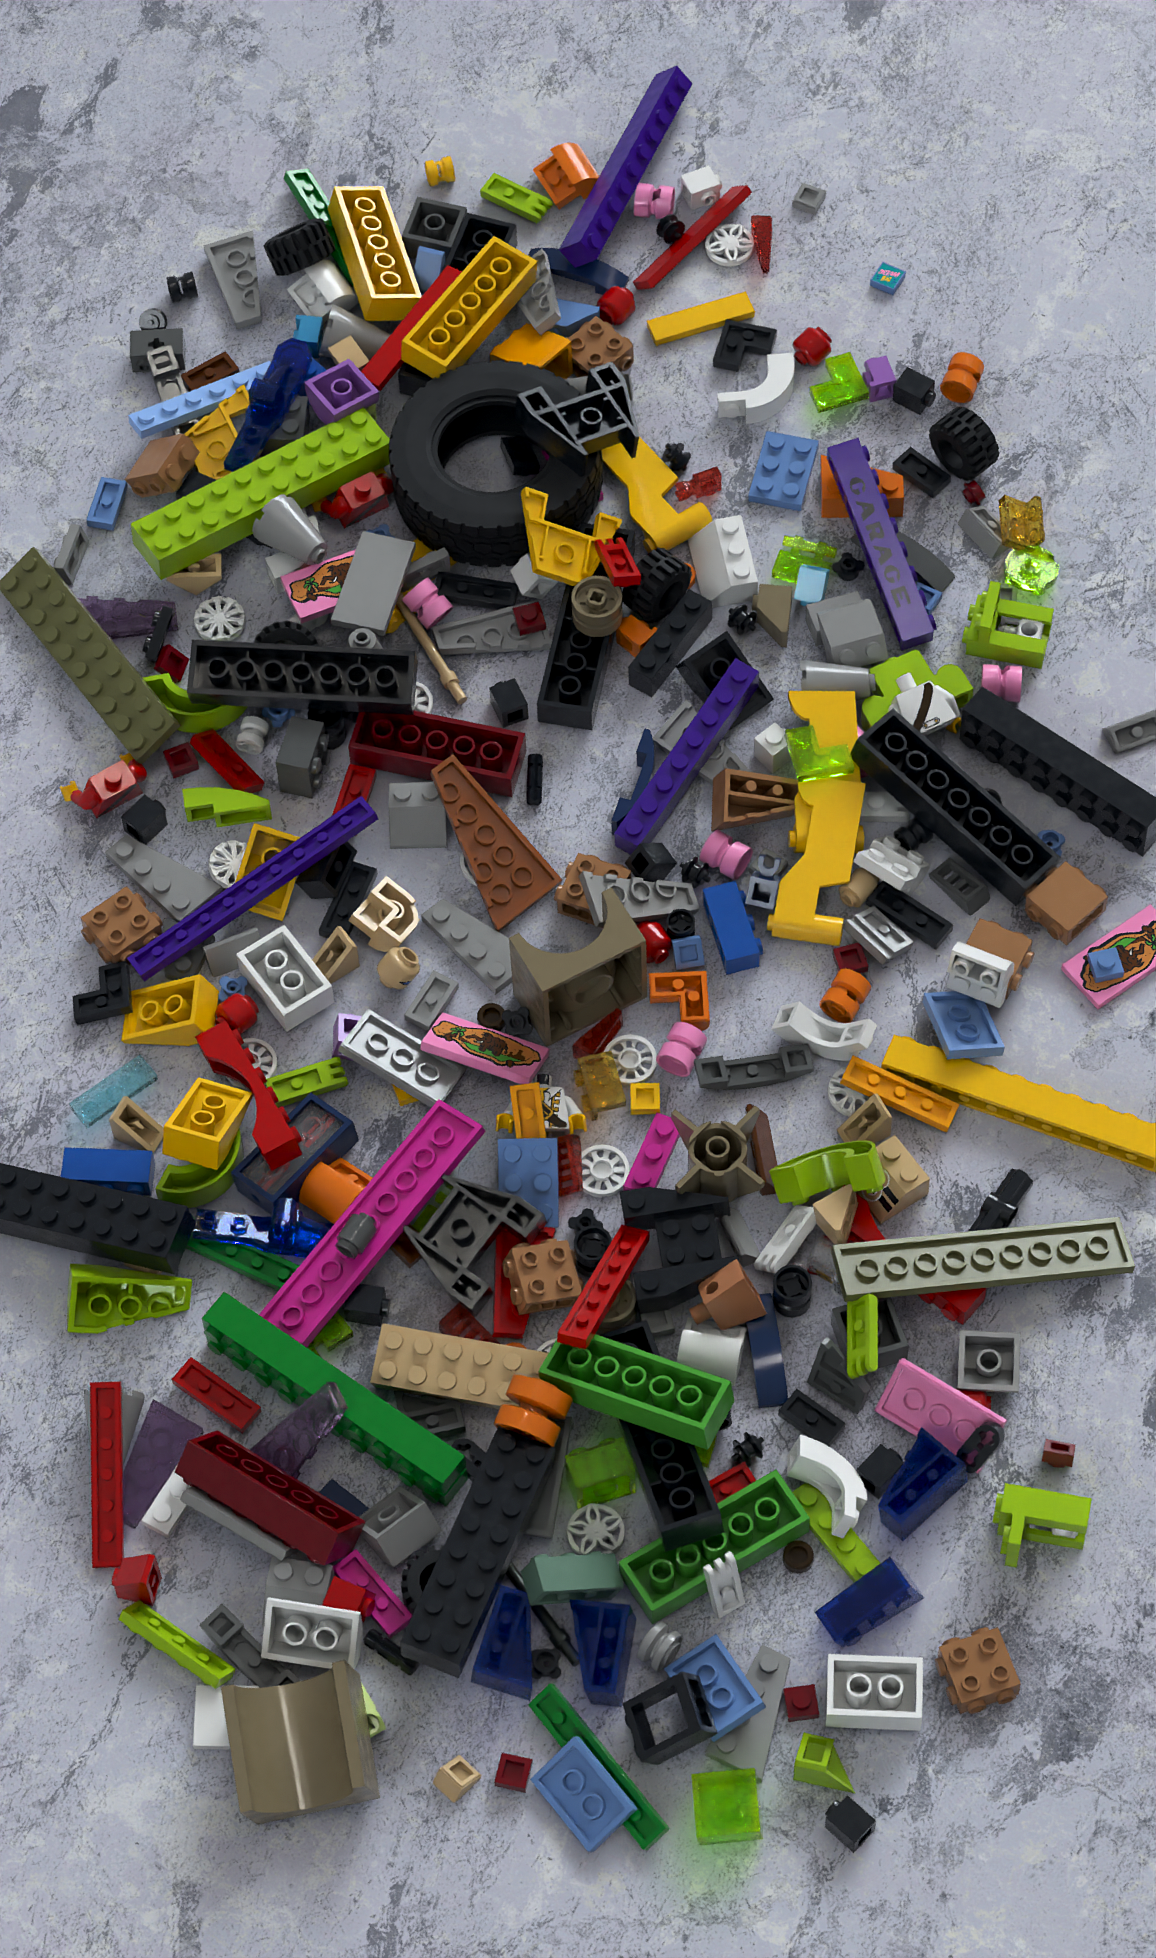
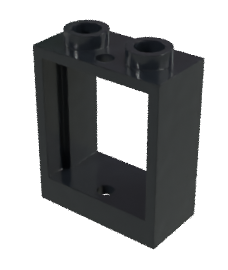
[622,1672,718,1765]

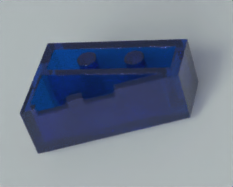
[878,1427,968,1541]
[815,1557,925,1648]
[471,1585,532,1701]
[569,1599,637,1707]

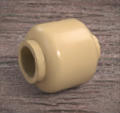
[377,947,420,989]

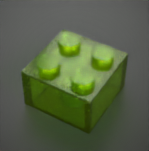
[565,1437,636,1510]
[691,1768,764,1845]

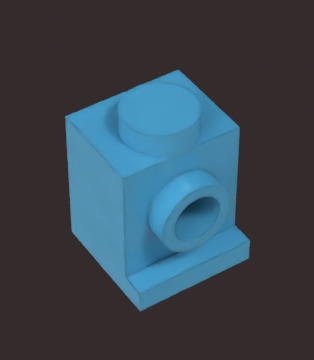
[293,315,324,359]

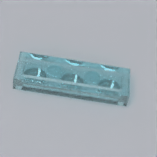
[69,1055,158,1129]

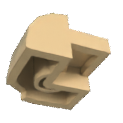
[349,876,420,952]

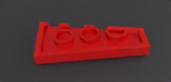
[492,1227,556,1339]

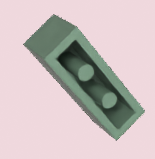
[521,1551,624,1605]

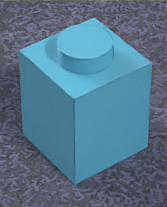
[794,564,830,606]

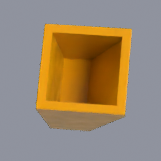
[489,323,573,379]

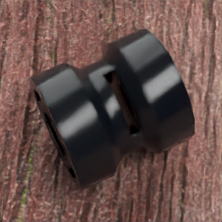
[166,271,198,303]
[894,817,933,851]
[667,909,695,940]

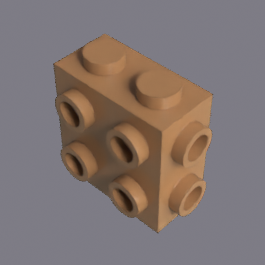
[566,316,634,377]
[125,433,200,498]
[554,853,631,928]
[1025,861,1108,946]
[80,886,163,965]
[966,918,1035,999]
[503,1238,584,1315]
[935,1627,1021,1714]

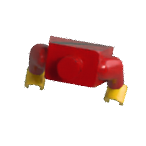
[312,467,393,529]
[59,752,147,819]

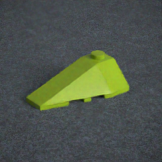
[67,1264,192,1334]

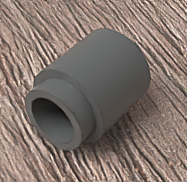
[335,1212,377,1259]

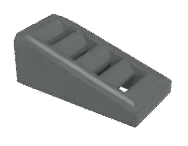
[929,858,990,916]

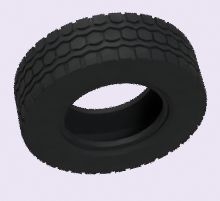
[388,360,603,567]

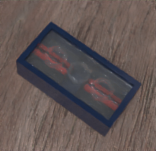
[231,1092,359,1221]

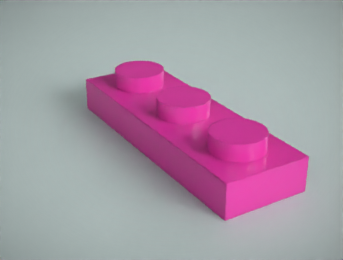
[623,1112,680,1191]
[333,1549,412,1639]

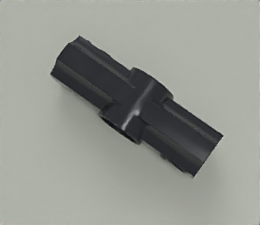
[968,1168,1033,1232]

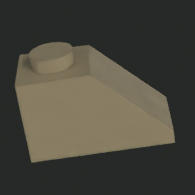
[752,584,792,648]

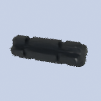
[526,754,543,806]
[363,1629,419,1675]

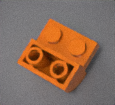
[533,142,599,209]
[299,1157,372,1224]

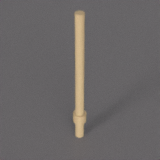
[396,591,467,705]

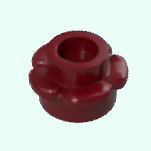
[962,480,986,506]

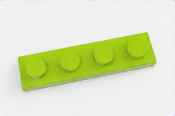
[792,1482,887,1593]
[118,1600,236,1689]

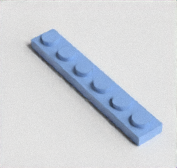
[128,361,282,439]

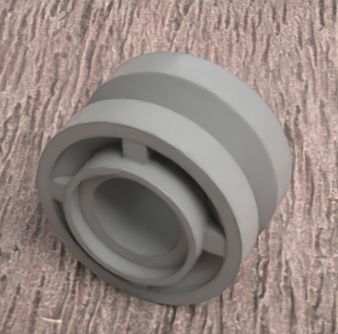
[637,1621,683,1672]

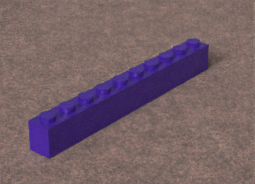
[559,66,693,268]

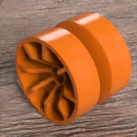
[493,1375,573,1447]

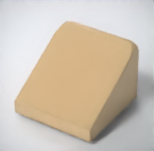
[433,1755,482,1803]

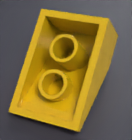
[235,823,301,921]
[121,974,219,1046]
[162,1077,253,1170]

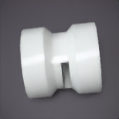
[235,716,269,755]

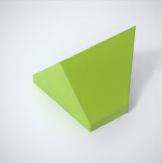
[793,1733,856,1794]

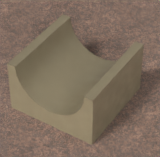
[509,887,647,1047]
[221,1660,380,1825]

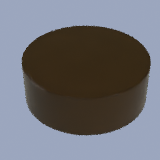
[477,1003,505,1031]
[783,1541,814,1574]

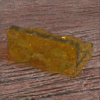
[998,495,1045,554]
[573,1051,626,1121]

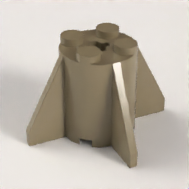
[671,1105,764,1203]

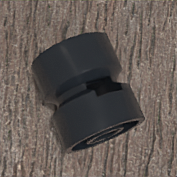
[307,710,346,750]
[574,1225,612,1278]
[772,1265,812,1318]

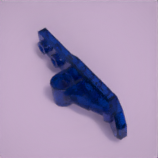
[223,338,312,472]
[192,1198,334,1258]

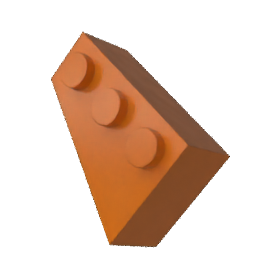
[820,455,904,518]

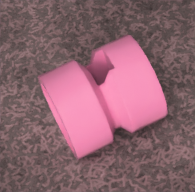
[634,183,675,219]
[402,577,454,630]
[981,664,1022,702]
[699,829,753,880]
[656,1022,707,1077]

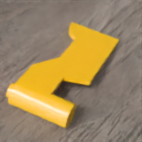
[602,437,713,553]
[788,691,864,854]
[767,774,866,947]

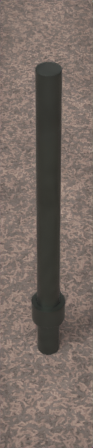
[506,1561,583,1667]

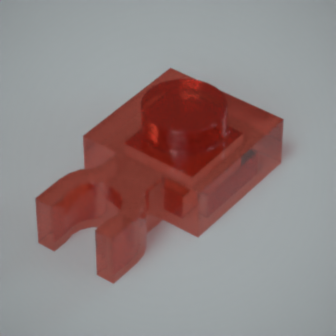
[675,466,722,502]

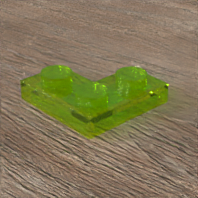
[809,352,869,413]
[784,725,855,782]

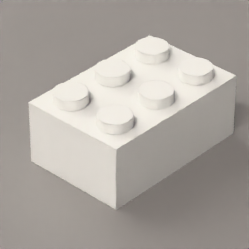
[236,925,335,1032]
[826,1654,923,1731]

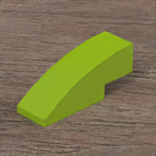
[182,787,272,828]

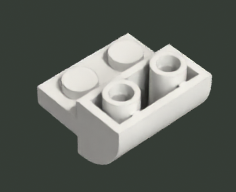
[287,260,359,323]
[853,836,931,895]
[947,942,1014,1008]
[677,1317,747,1386]

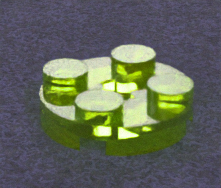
[1003,545,1060,595]

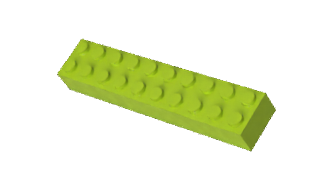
[131,407,390,580]

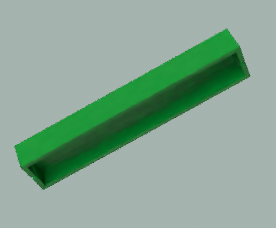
[201,1292,468,1507]

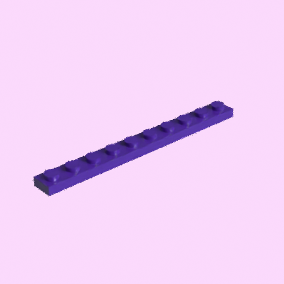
[127,796,379,982]

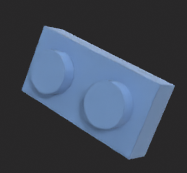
[86,477,128,531]

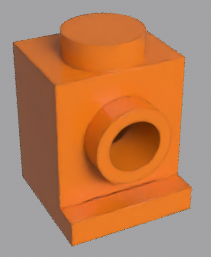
[616,614,658,658]

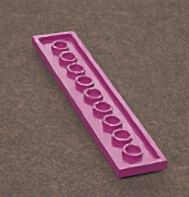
[259,1099,486,1347]

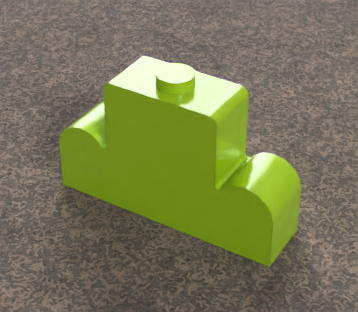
[861,650,974,732]

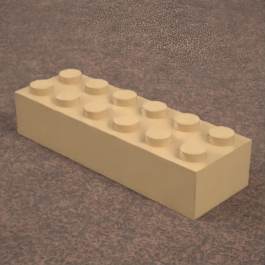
[370,1323,549,1410]

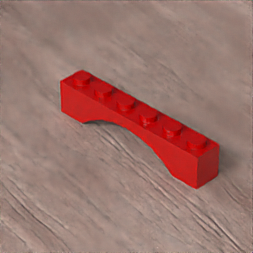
[195,1020,303,1171]
[843,1185,986,1325]

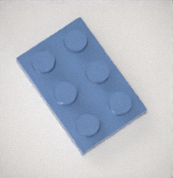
[748,431,819,511]
[922,991,1005,1059]
[498,1138,559,1227]
[664,1634,766,1742]
[530,1736,638,1852]

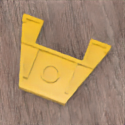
[184,385,254,480]
[521,487,622,587]

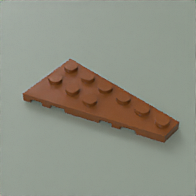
[430,754,563,932]

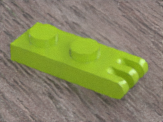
[480,173,553,223]
[265,1057,349,1108]
[847,1293,878,1379]

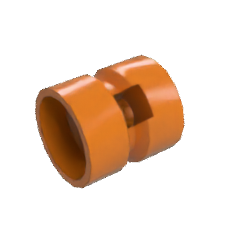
[940,352,984,403]
[819,968,871,1023]

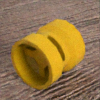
[424,156,456,187]

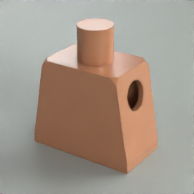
[689,1259,767,1330]

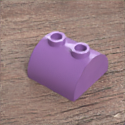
[304,359,379,425]

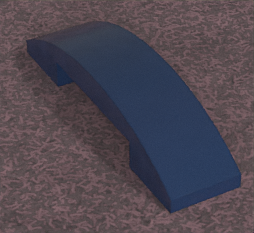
[528,248,629,295]
[611,729,655,835]
[745,1293,788,1408]

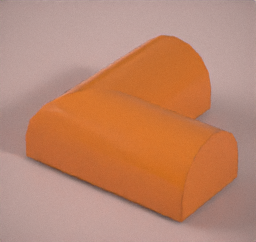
[649,971,710,1031]

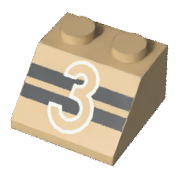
[856,1135,930,1224]

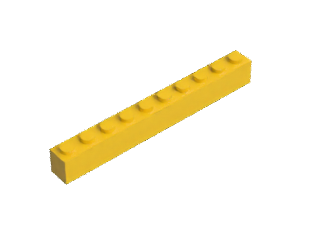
[881,1034,1156,1173]

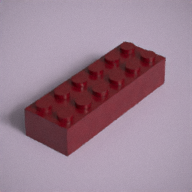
[348,711,527,797]
[174,1430,366,1565]

